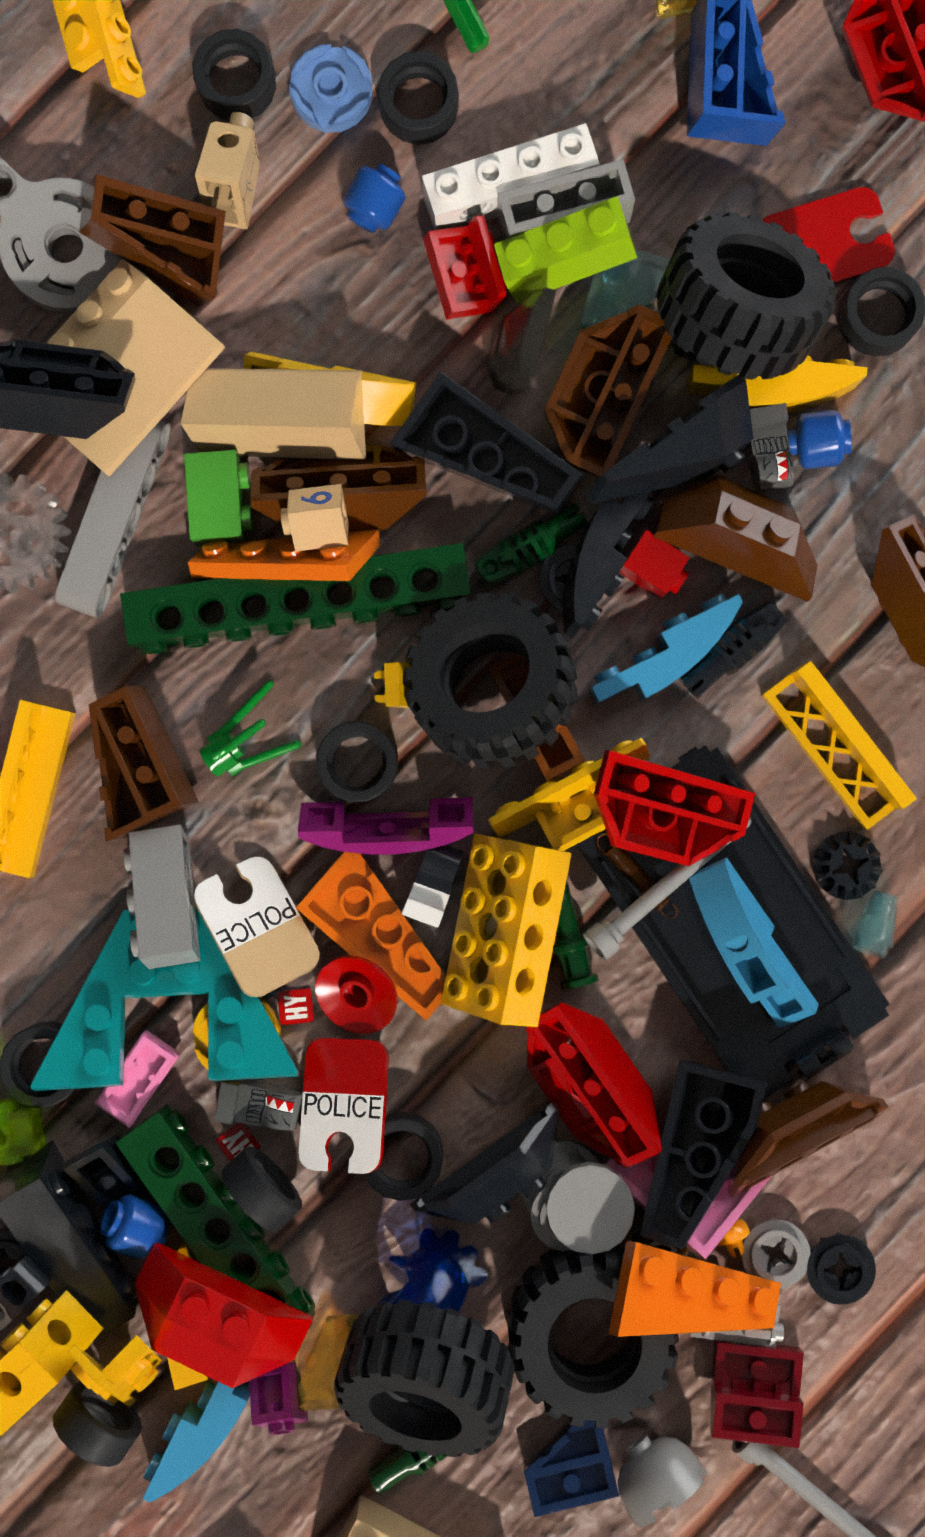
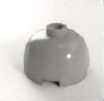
[618,1435,707,1527]

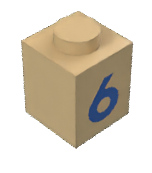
[281,484,349,552]

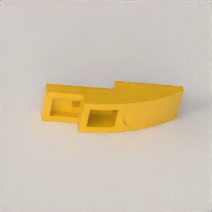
[243,352,416,426]
[686,356,868,413]

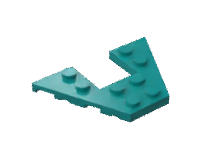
[31,906,299,1091]

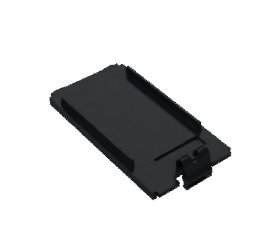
[576,745,890,1099]

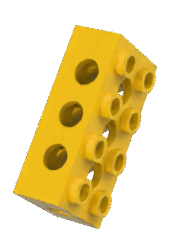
[441,833,572,1027]
[0,1290,104,1436]

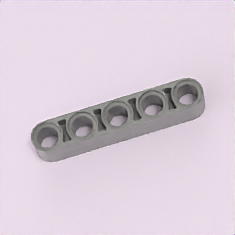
[55,420,171,618]

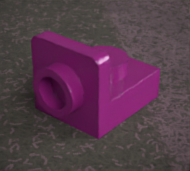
[249,1362,308,1435]

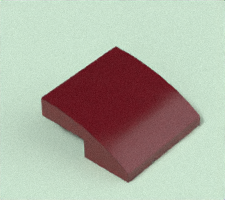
[710,1340,804,1448]

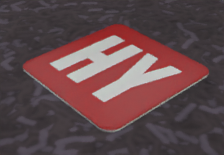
[278,988,314,1025]
[215,1122,261,1162]

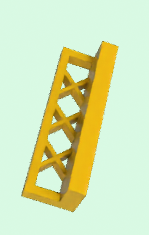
[761,661,917,830]
[0,700,76,878]

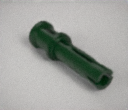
[552,880,599,990]

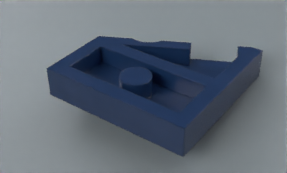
[524,1420,619,1517]

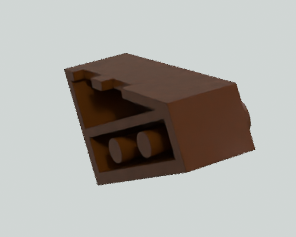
[79,174,226,307]
[88,686,199,842]

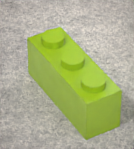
[494,196,638,303]

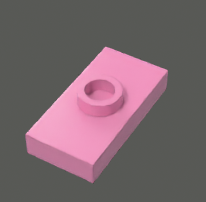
[94,1030,181,1128]

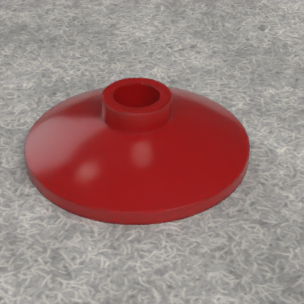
[315,956,398,1034]

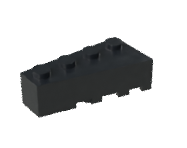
[390,371,582,514]
[0,1140,138,1340]

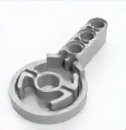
[0,157,131,314]

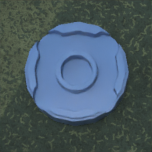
[289,44,373,133]

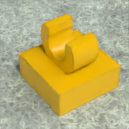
[374,662,411,708]

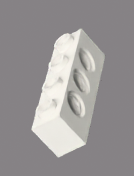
[422,123,600,230]

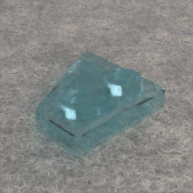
[580,250,670,329]

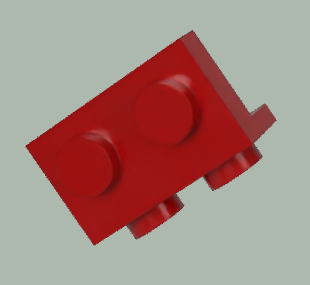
[423,215,507,320]

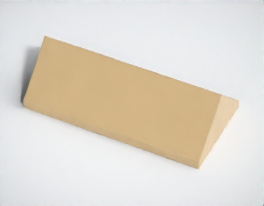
[181,368,366,460]

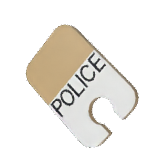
[194,857,320,997]

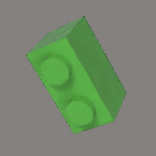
[184,450,254,547]

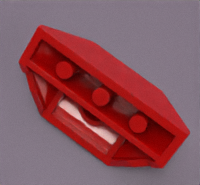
[841,0,925,122]
[594,750,755,866]
[526,1002,662,1168]
[135,1243,314,1388]

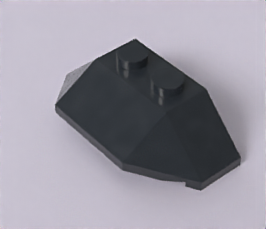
[0,340,136,439]
[410,1100,561,1224]

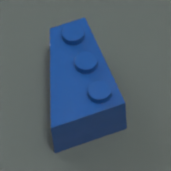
[686,0,786,146]

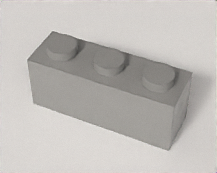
[497,159,635,240]
[123,825,201,969]

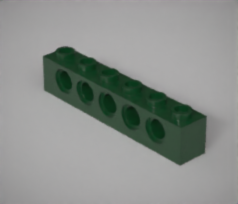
[116,1104,315,1328]

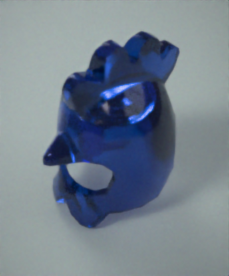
[377,1228,487,1315]

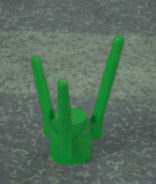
[199,680,302,777]

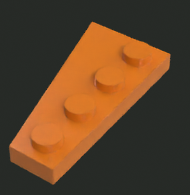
[188,529,381,581]
[296,852,446,1021]
[608,1241,781,1337]

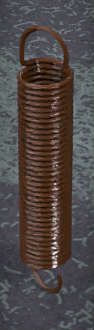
[596,833,678,918]

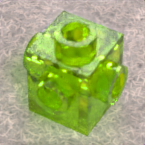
[0,1098,46,1165]

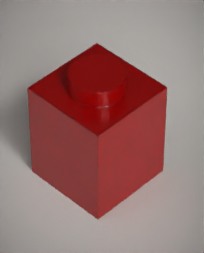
[619,530,690,600]

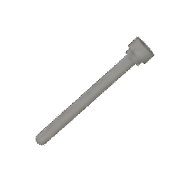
[583,817,752,961]
[732,1440,876,1537]

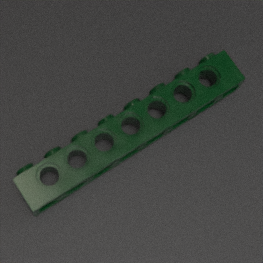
[120,543,471,654]

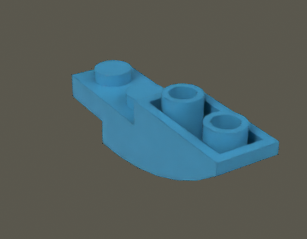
[588,593,743,705]
[689,857,819,1028]
[143,1381,250,1503]

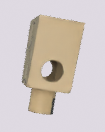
[195,112,260,230]

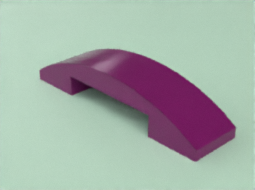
[298,797,473,855]

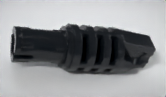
[680,601,787,699]

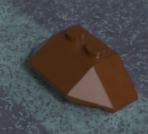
[544,304,673,478]
[251,445,427,532]
[653,475,817,602]
[871,514,925,667]
[727,1081,888,1198]

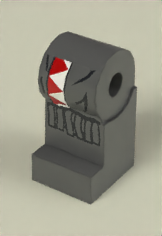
[745,403,794,492]
[214,1079,302,1130]

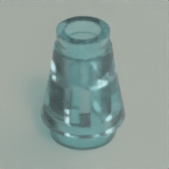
[850,891,898,958]

